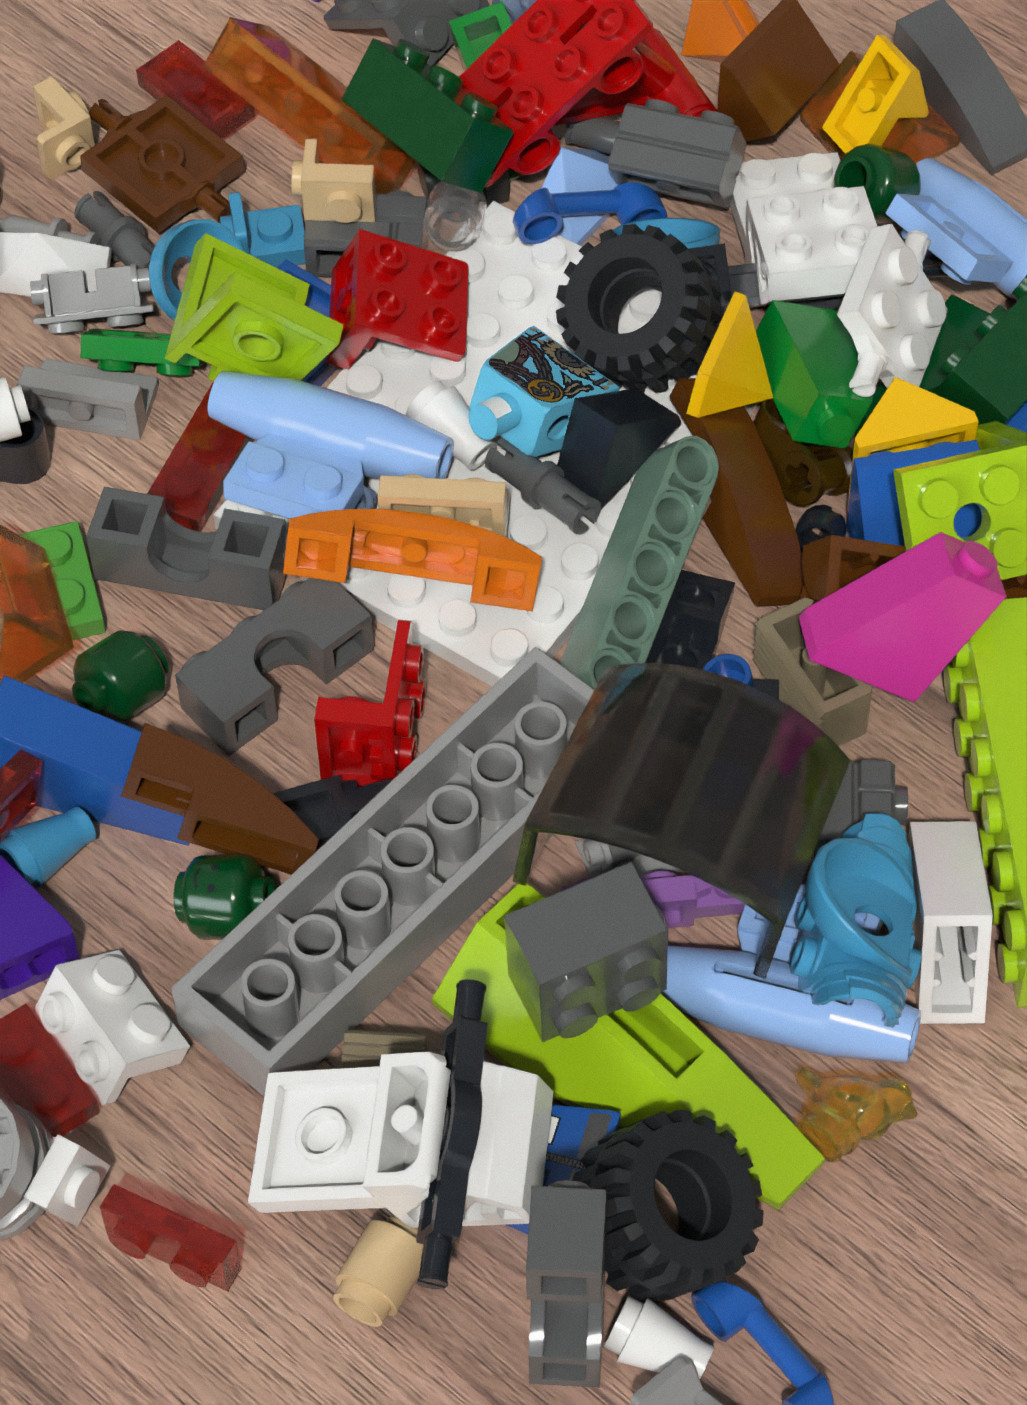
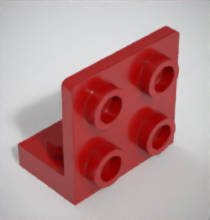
[326,229,469,370]
[314,620,426,787]

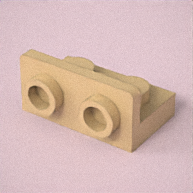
[378,474,510,537]

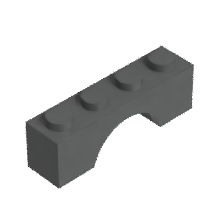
[526,1180,606,1388]

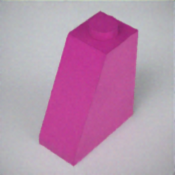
[799,532,1007,702]

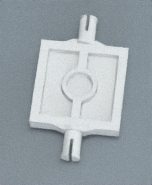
[837,224,948,397]

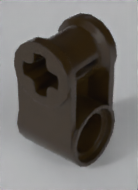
[753,399,853,506]

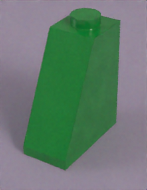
[756,300,873,449]

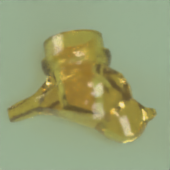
[795,1067,918,1162]

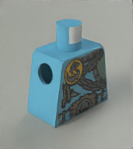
[469,326,620,457]

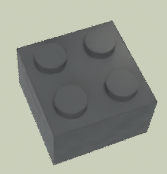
[504,862,668,1043]

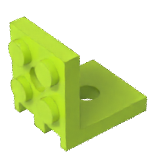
[165,233,344,382]
[893,421,1027,580]

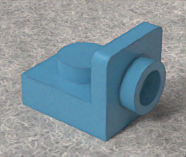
[220,192,306,268]

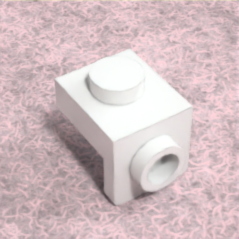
[24,1134,111,1227]

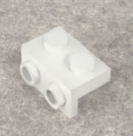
[35,950,190,1105]

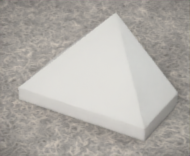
[0,232,112,297]

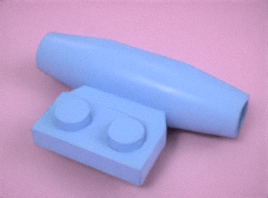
[885,158,1027,301]
[208,371,454,519]
[660,873,921,1063]

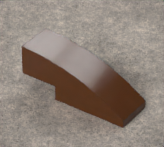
[121,723,319,875]

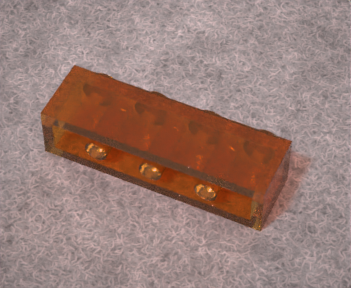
[203,17,416,194]

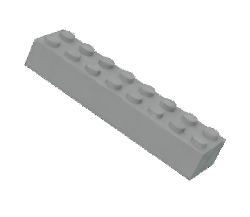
[171,646,633,1096]

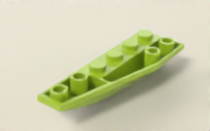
[432,880,825,1210]

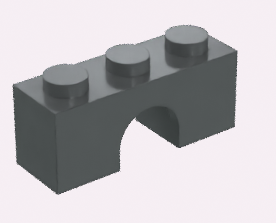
[86,486,287,610]
[175,578,374,756]

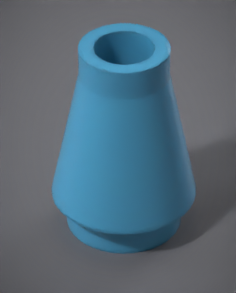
[0,806,96,887]

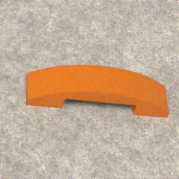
[283,509,542,612]

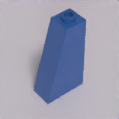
[0,675,189,846]

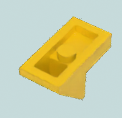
[822,35,929,154]

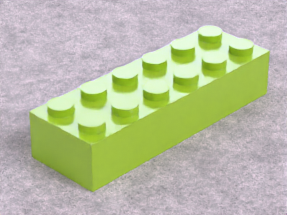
[944,597,1027,1007]

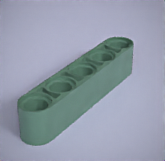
[560,436,719,704]

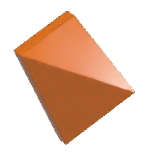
[681,0,760,63]

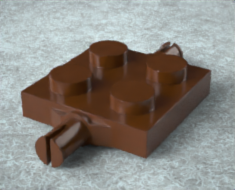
[80,95,244,234]

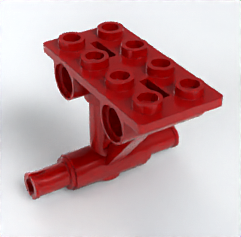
[459,0,717,187]

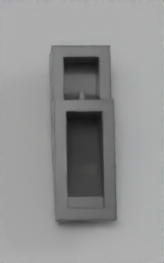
[894,0,1027,176]

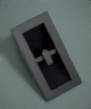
[557,388,681,510]

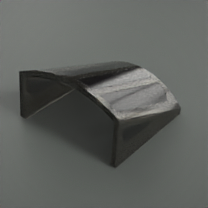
[513,663,851,979]

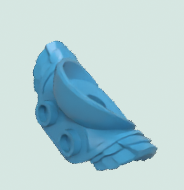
[790,813,922,1028]

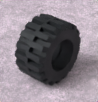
[556,224,724,393]
[572,1110,764,1302]

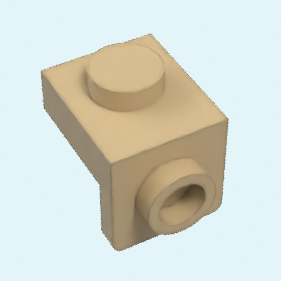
[33,76,95,180]
[291,139,377,223]

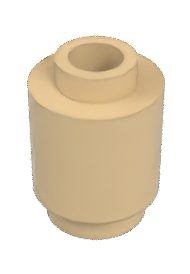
[333,1217,423,1327]

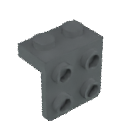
[323,0,489,66]

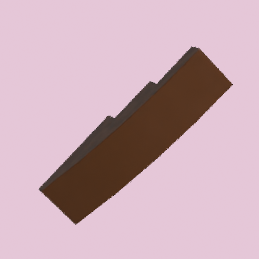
[669,378,806,607]

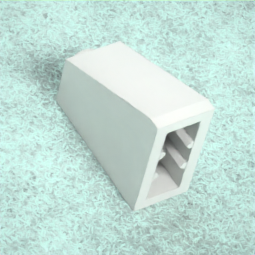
[909,821,993,1024]

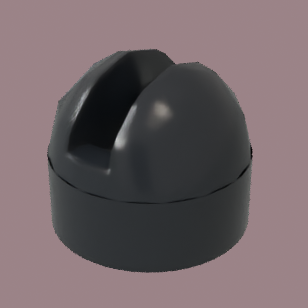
[796,505,846,552]

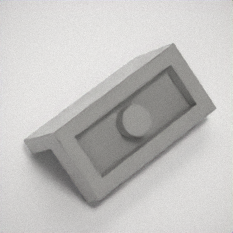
[17,359,158,441]

